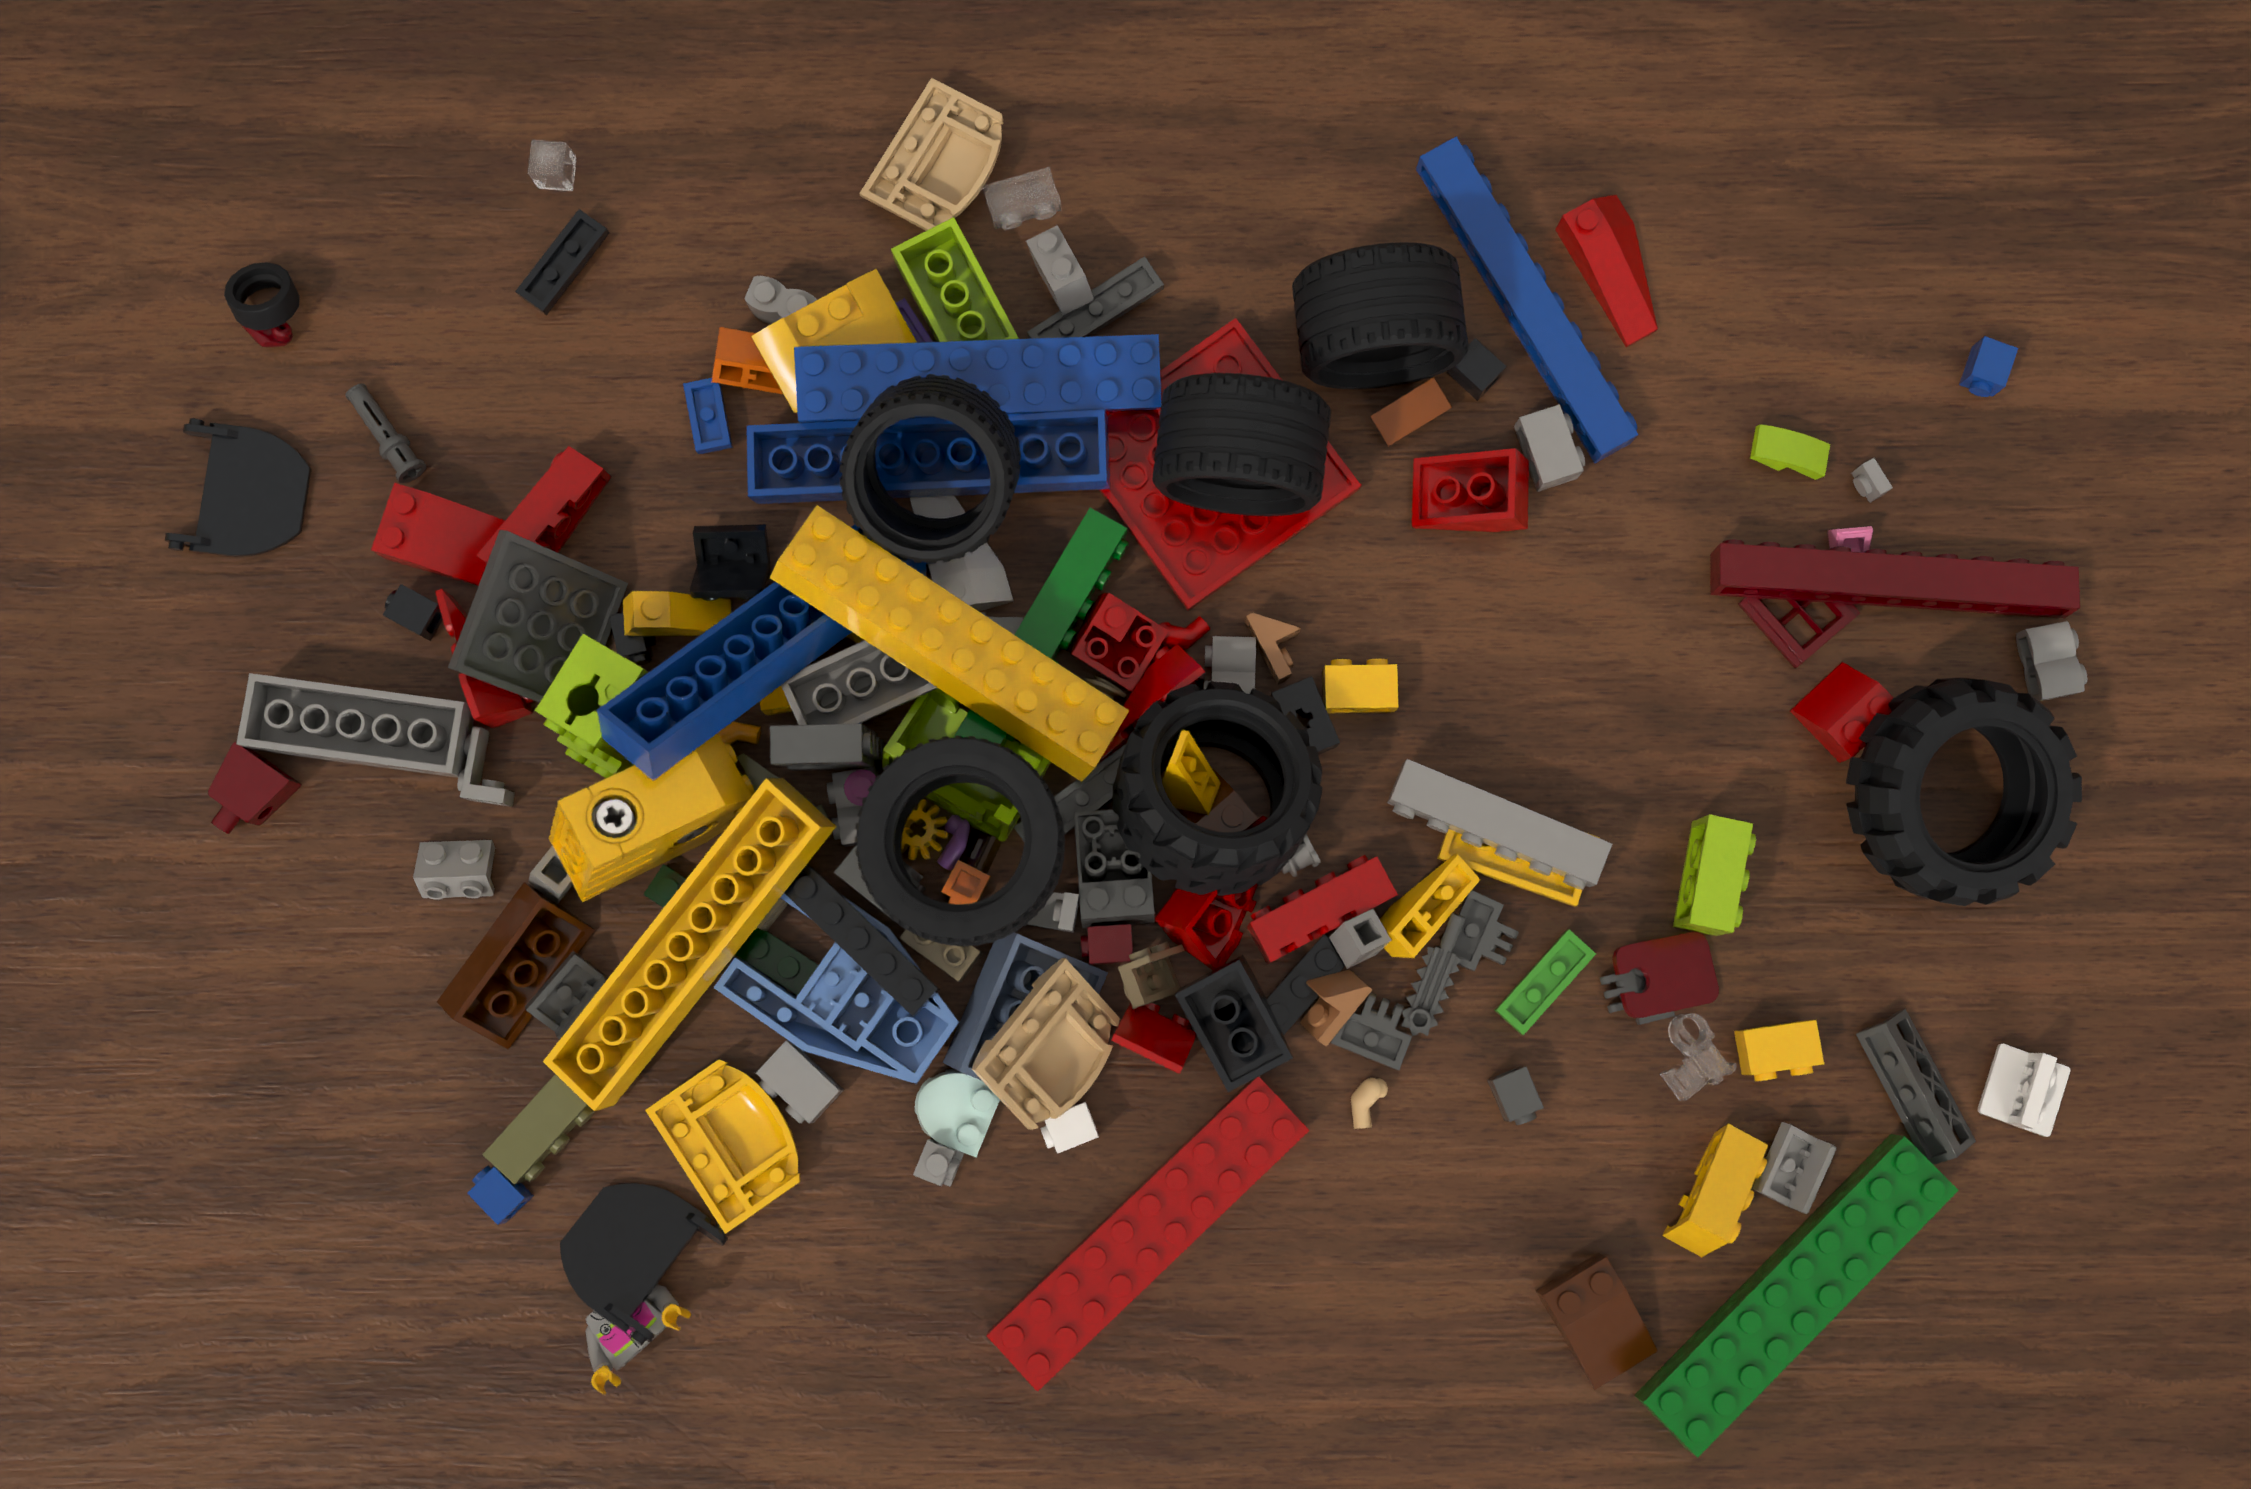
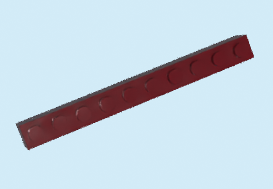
[1710,539,2080,618]

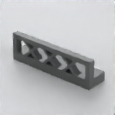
[1856,1009,1976,1165]

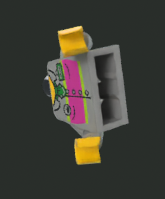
[585,1284,691,1395]

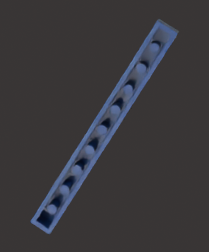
[1416,137,1638,464]

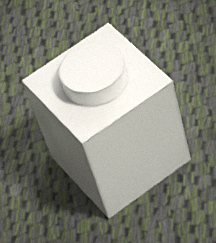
[1040,1102,1099,1154]

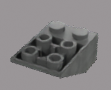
[1074,810,1155,928]

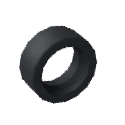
[224,262,300,330]

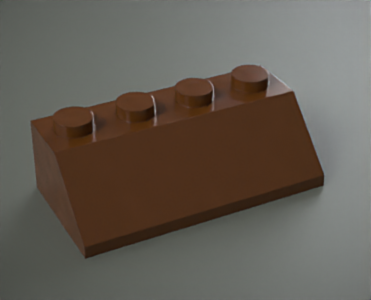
[437,882,595,1049]

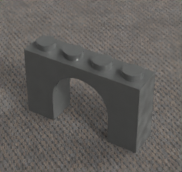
[770,724,884,771]

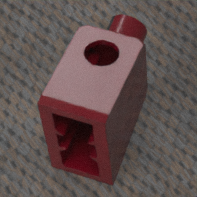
[208,741,302,834]

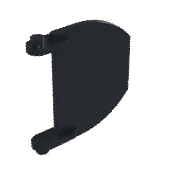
[165,418,311,557]
[560,1183,728,1346]

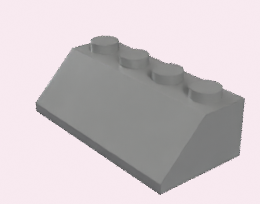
[781,640,937,725]

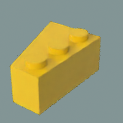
[1662,1123,1768,1257]

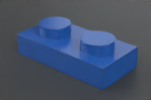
[683,378,733,455]

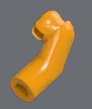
[715,721,761,744]

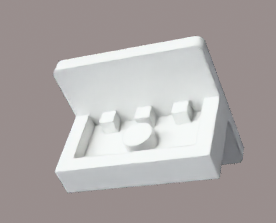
[1977,1044,2070,1137]

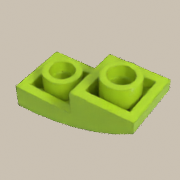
[1750,424,1830,480]

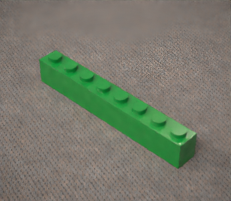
[953,508,1129,747]

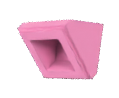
[1827,526,1873,552]

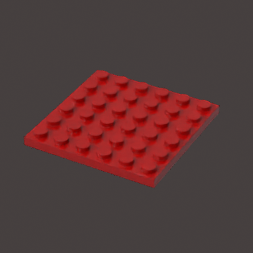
[1099,318,1362,611]

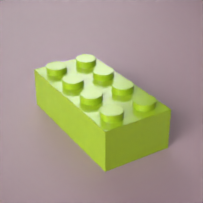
[891,217,1019,342]

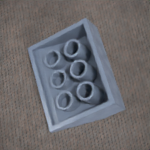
[943,933,1108,1080]

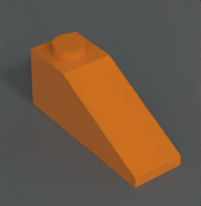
[711,327,783,394]

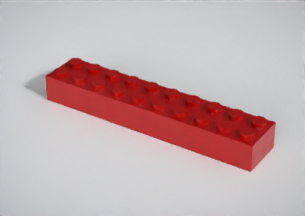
[986,1076,1310,1392]

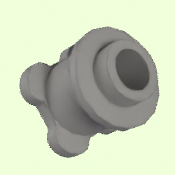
[1281,834,1321,877]

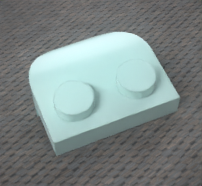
[915,1069,1000,1157]

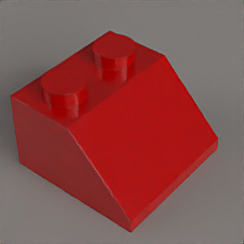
[1789,662,1893,763]

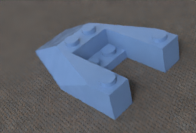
[714,893,959,1084]

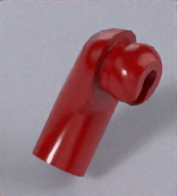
[1159,616,1211,650]

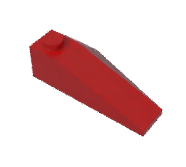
[1555,195,1658,348]
[435,589,534,729]
[1098,644,1205,764]
[1155,816,1268,971]

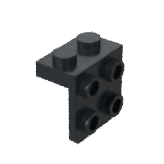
[690,524,770,601]

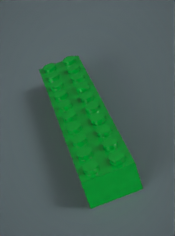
[1634,1134,1959,1458]

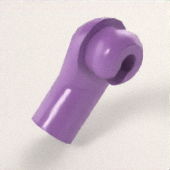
[937,815,970,870]

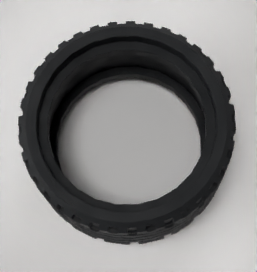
[1292,242,1469,389]
[1152,373,1331,516]
[840,374,1021,564]

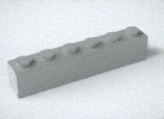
[1387,759,1612,890]

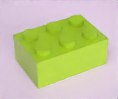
[1673,814,1756,936]

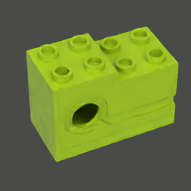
[535,634,649,778]

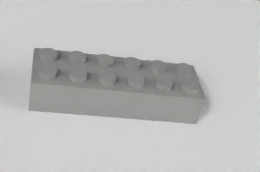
[236,673,474,778]

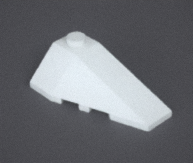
[910,496,1014,611]

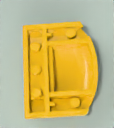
[751,269,917,413]
[645,1059,800,1234]

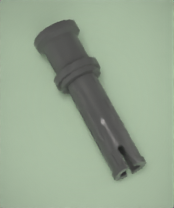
[345,383,427,483]

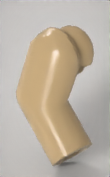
[1351,1077,1388,1129]

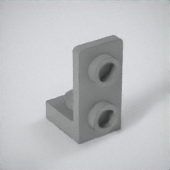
[457,726,515,807]
[1027,892,1080,933]

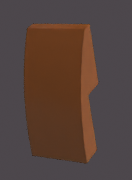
[1370,377,1452,446]

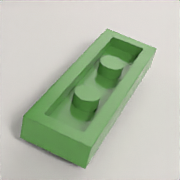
[1494,929,1596,1035]

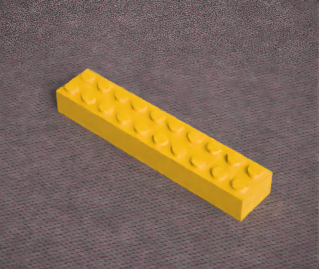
[770,505,1129,782]
[543,778,837,1111]

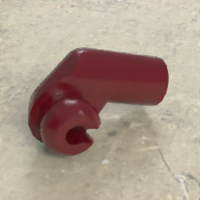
[240,322,293,347]

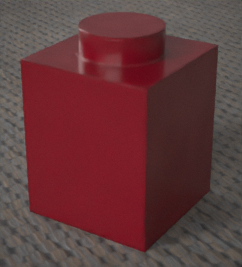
[1081,924,1133,965]

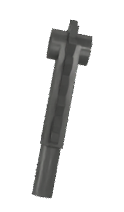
[1401,913,1466,1037]

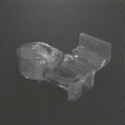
[1660,1013,1737,1101]

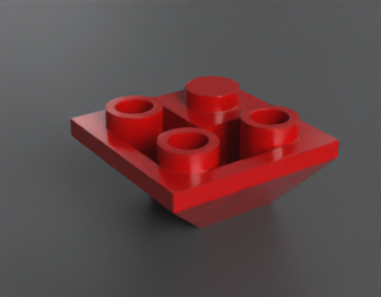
[1071,593,1169,692]

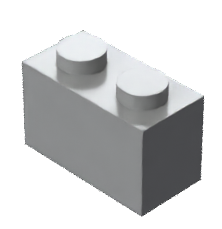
[1026,225,1094,315]
[1514,404,1585,492]
[756,1040,844,1124]

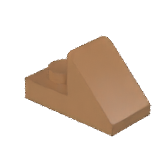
[1245,613,1301,685]
[1299,969,1372,1047]

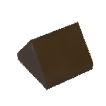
[959,828,1002,874]

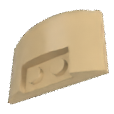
[859,78,1003,231]
[972,958,1120,1130]

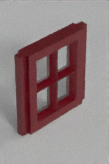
[1738,597,1860,668]

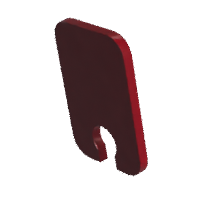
[1612,932,1719,1018]

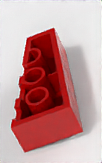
[476,446,611,563]
[1247,854,1398,964]

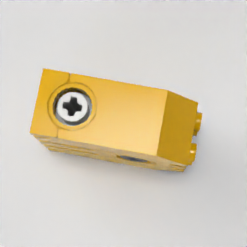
[549,735,755,903]

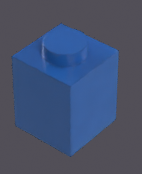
[1959,336,2018,397]
[467,1165,534,1225]

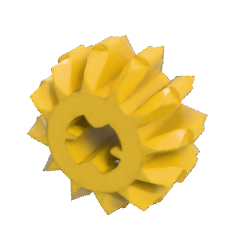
[901,799,948,861]

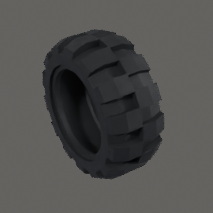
[1846,678,2082,906]

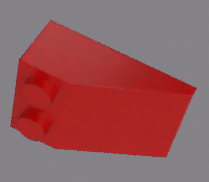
[1412,448,1529,532]
[371,483,505,586]
[1111,1002,1197,1074]

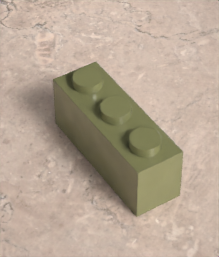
[482,1074,595,1185]

